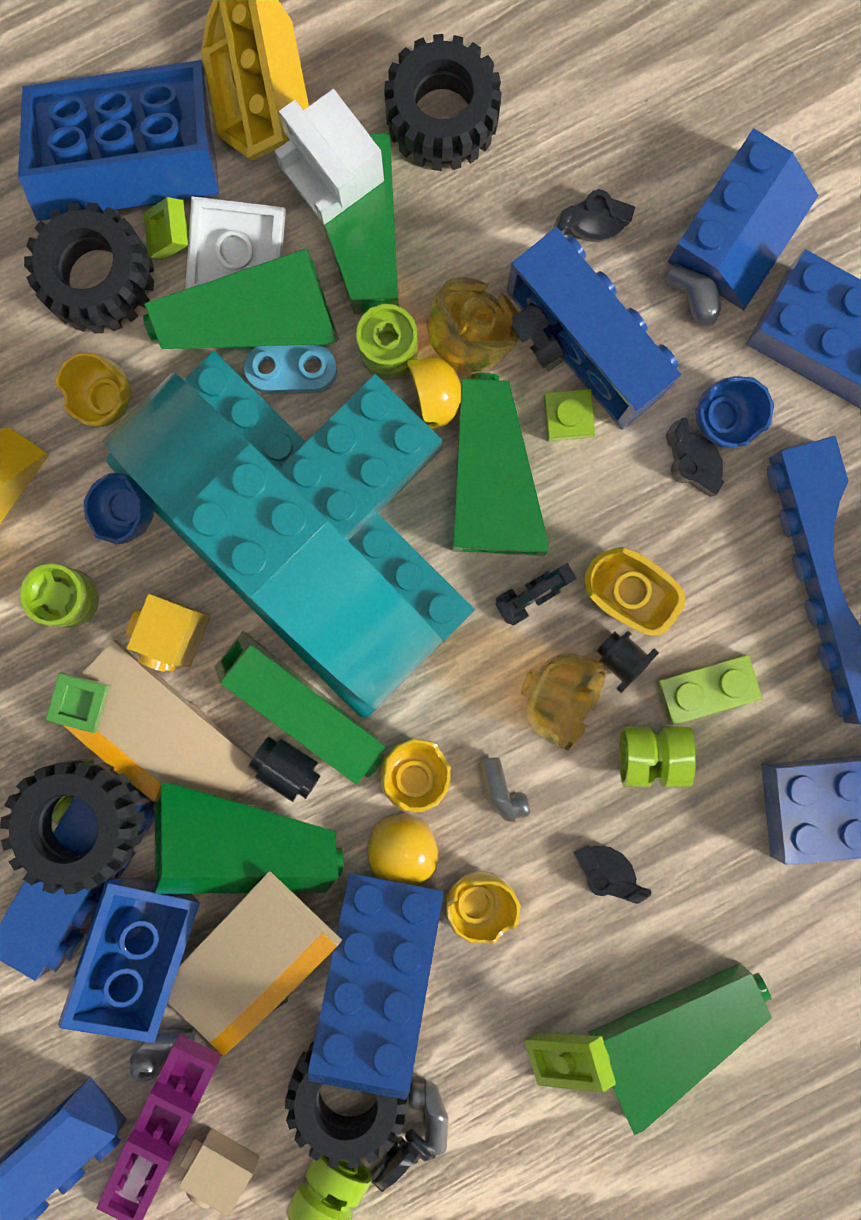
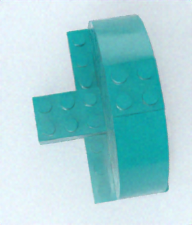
[103,351,475,718]

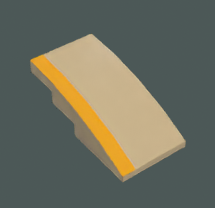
[47,640,255,802]
[168,871,342,1056]

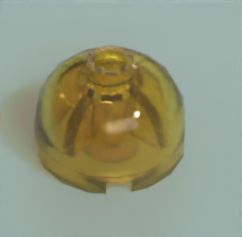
[426,277,518,372]
[521,653,607,751]

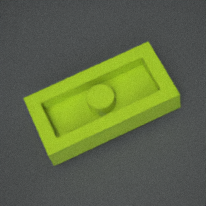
[657,655,762,726]
[524,1032,616,1093]

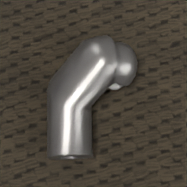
[666,264,721,327]
[478,758,531,822]
[130,1029,196,1082]
[409,1080,449,1155]

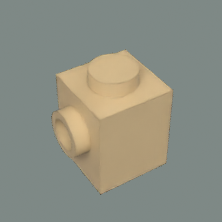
[178,1128,259,1217]

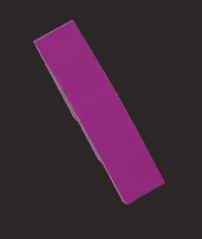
[96,1034,222,1220]

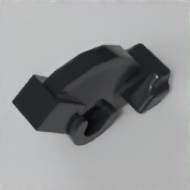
[553,189,635,242]
[511,304,565,372]
[666,417,724,497]
[495,563,577,626]
[573,845,652,904]
[370,1129,436,1192]

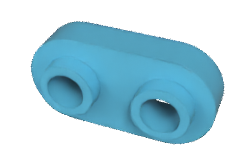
[244,345,337,394]

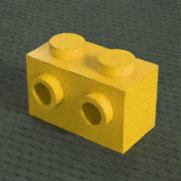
[126,594,211,672]

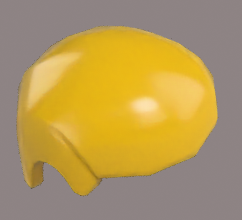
[55,352,131,427]
[407,357,461,429]
[380,738,451,813]
[367,813,439,887]
[445,871,521,944]

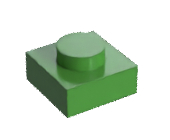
[45,672,110,733]

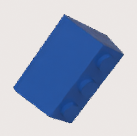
[668,128,819,311]
[58,877,200,1043]
[0,1077,127,1220]

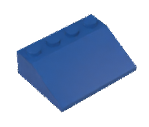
[18,60,219,221]

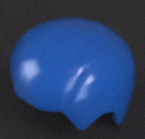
[696,376,774,448]
[84,473,154,545]

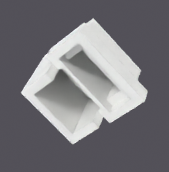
[275,88,384,225]

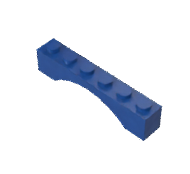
[767,436,861,725]

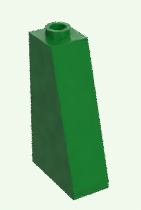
[322,133,399,315]
[143,249,339,349]
[452,373,548,557]
[214,631,386,785]
[155,783,344,894]
[588,963,772,1135]

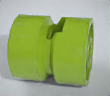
[356,304,418,380]
[20,563,99,628]
[619,726,696,788]
[286,1154,373,1220]

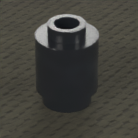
[248,736,321,802]

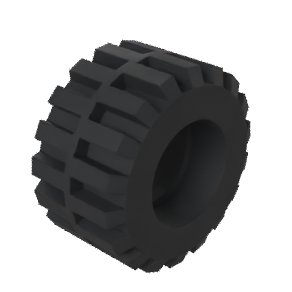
[384,34,502,171]
[24,202,154,334]
[0,759,145,895]
[285,1041,408,1168]

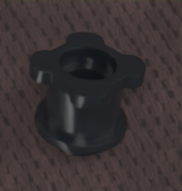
[596,631,660,694]

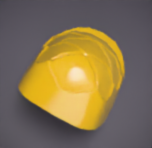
[584,547,686,636]

